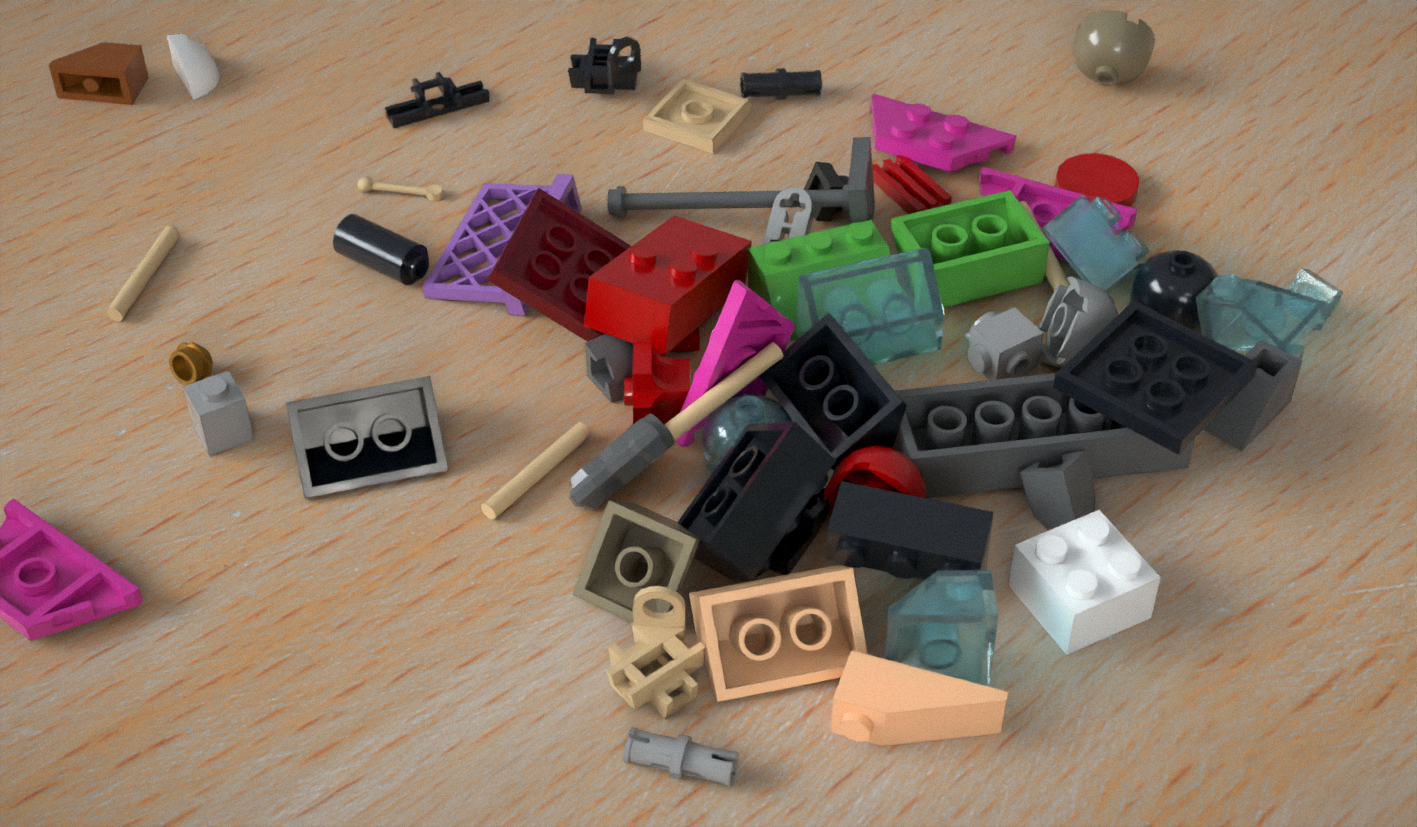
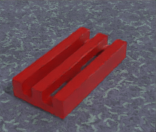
[872,155,952,214]

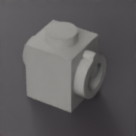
[965,307,1043,380]

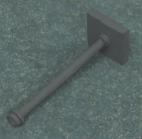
[607,137,875,224]

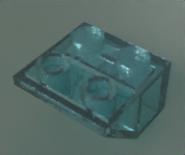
[1041,194,1150,294]

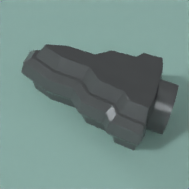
[569,413,675,509]

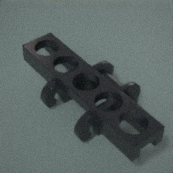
[385,72,490,128]

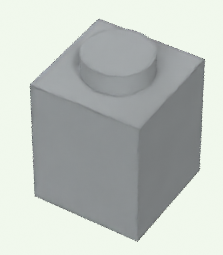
[183,371,254,456]

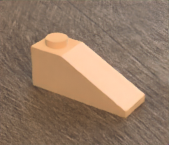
[831,650,1009,746]

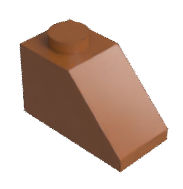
[49,42,149,105]

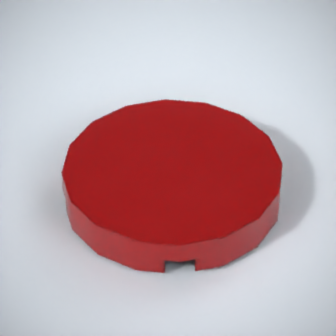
[1055,153,1140,207]

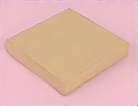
[643,78,751,154]

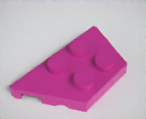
[870,94,1016,172]
[979,167,1137,261]
[675,280,795,447]
[0,498,143,641]

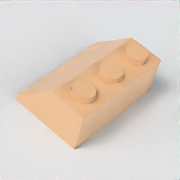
[689,565,868,702]

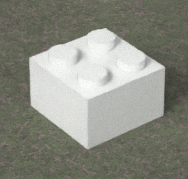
[1008,510,1161,655]

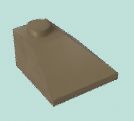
[572,500,700,623]

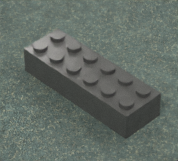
[892,373,1195,498]

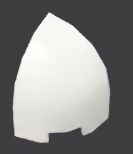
[167,34,220,100]

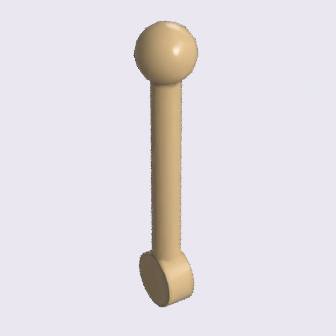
[357,176,443,201]

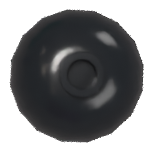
[1130,250,1221,330]

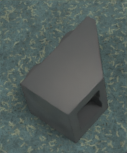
[1204,340,1302,451]

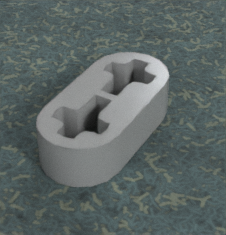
[763,187,814,245]

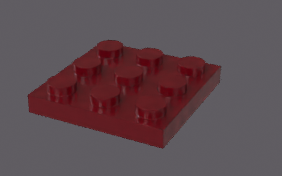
[487,188,631,342]

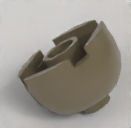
[1074,11,1155,86]

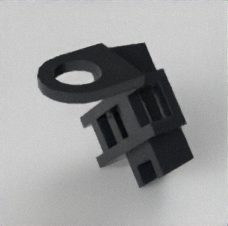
[568,36,641,94]

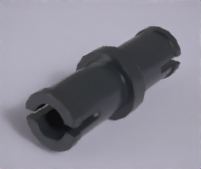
[740,68,822,100]

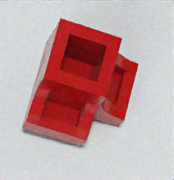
[624,342,690,424]

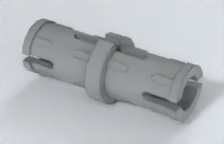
[623,727,739,787]

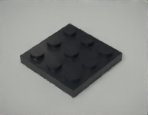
[1053,301,1258,455]

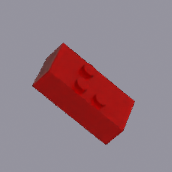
[584,215,752,355]

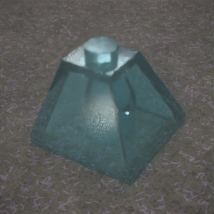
[1196,274,1329,354]
[885,570,998,687]

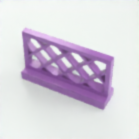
[422,174,582,316]

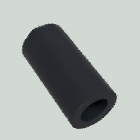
[333,214,429,285]

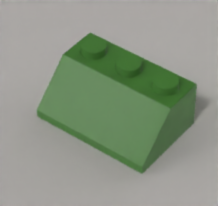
[891,190,1050,313]
[748,220,903,341]

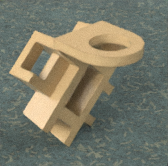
[607,586,706,719]

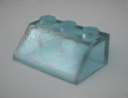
[796,247,945,365]

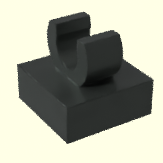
[804,162,849,222]

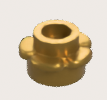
[169,342,213,385]

